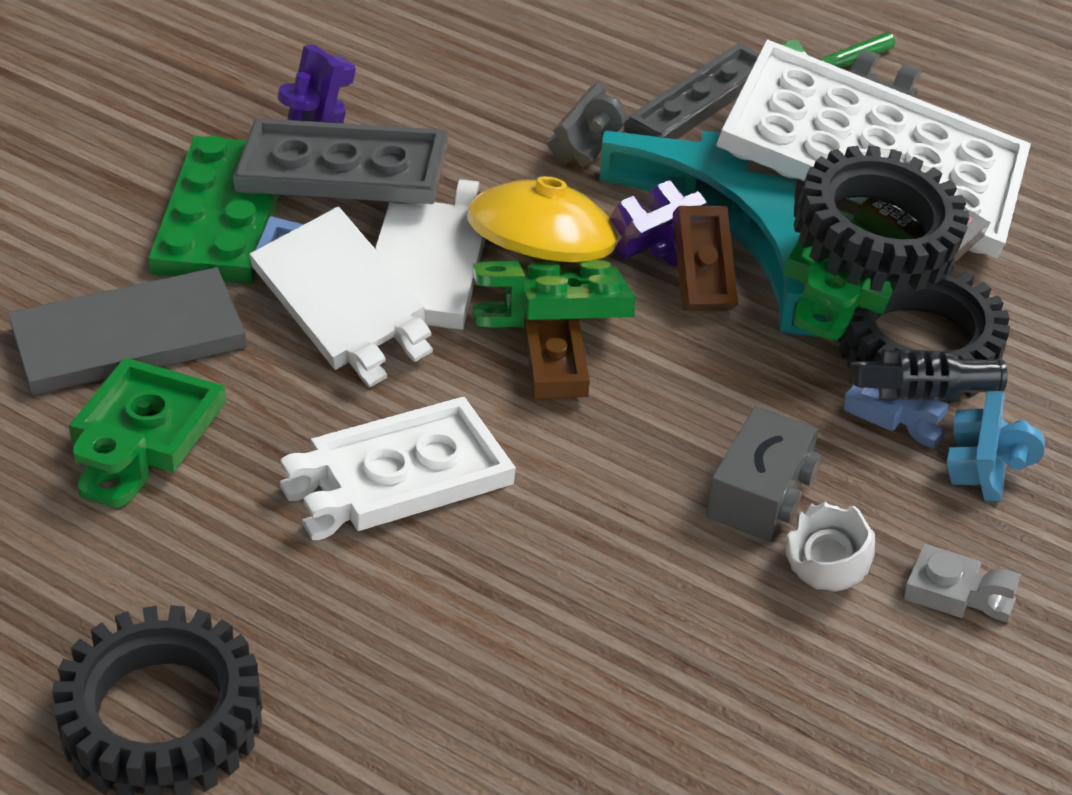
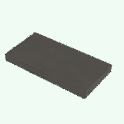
[233,118,448,204]
[8,267,247,396]

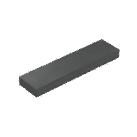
[624,43,760,139]

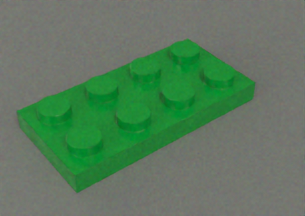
[148,136,279,283]

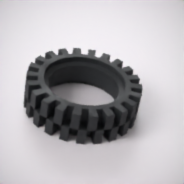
[793,146,969,293]
[838,266,1010,403]
[52,605,262,795]

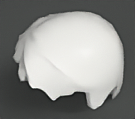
[784,502,875,592]

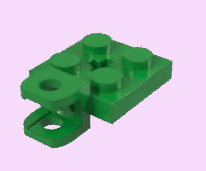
[783,210,893,341]
[472,260,635,328]
[69,357,226,508]

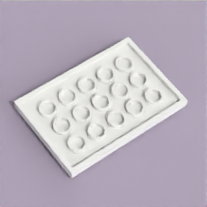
[716,40,1030,259]

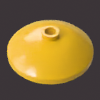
[467,176,618,262]

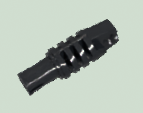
[849,350,1008,400]

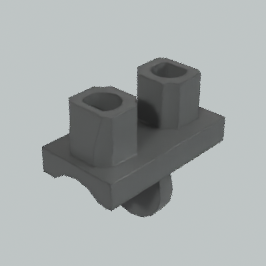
[547,81,629,167]

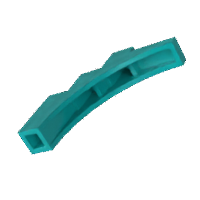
[599,130,829,337]

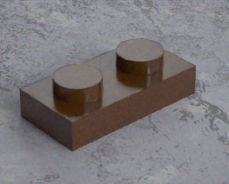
[672,206,738,310]
[524,314,590,399]

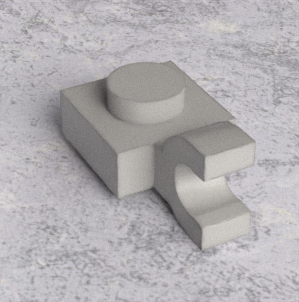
[904,544,1021,623]

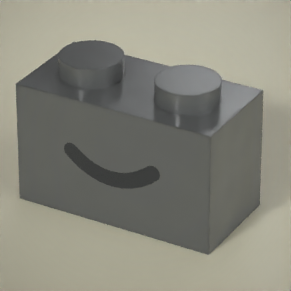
[706,406,822,542]

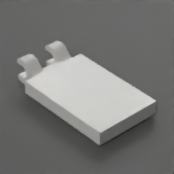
[376,179,486,330]
[250,206,433,388]
[280,396,516,540]

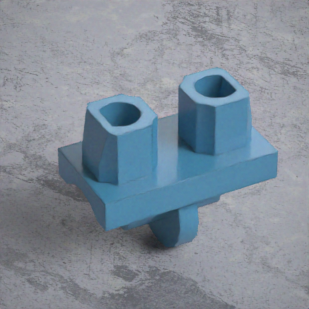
[947,391,1045,502]

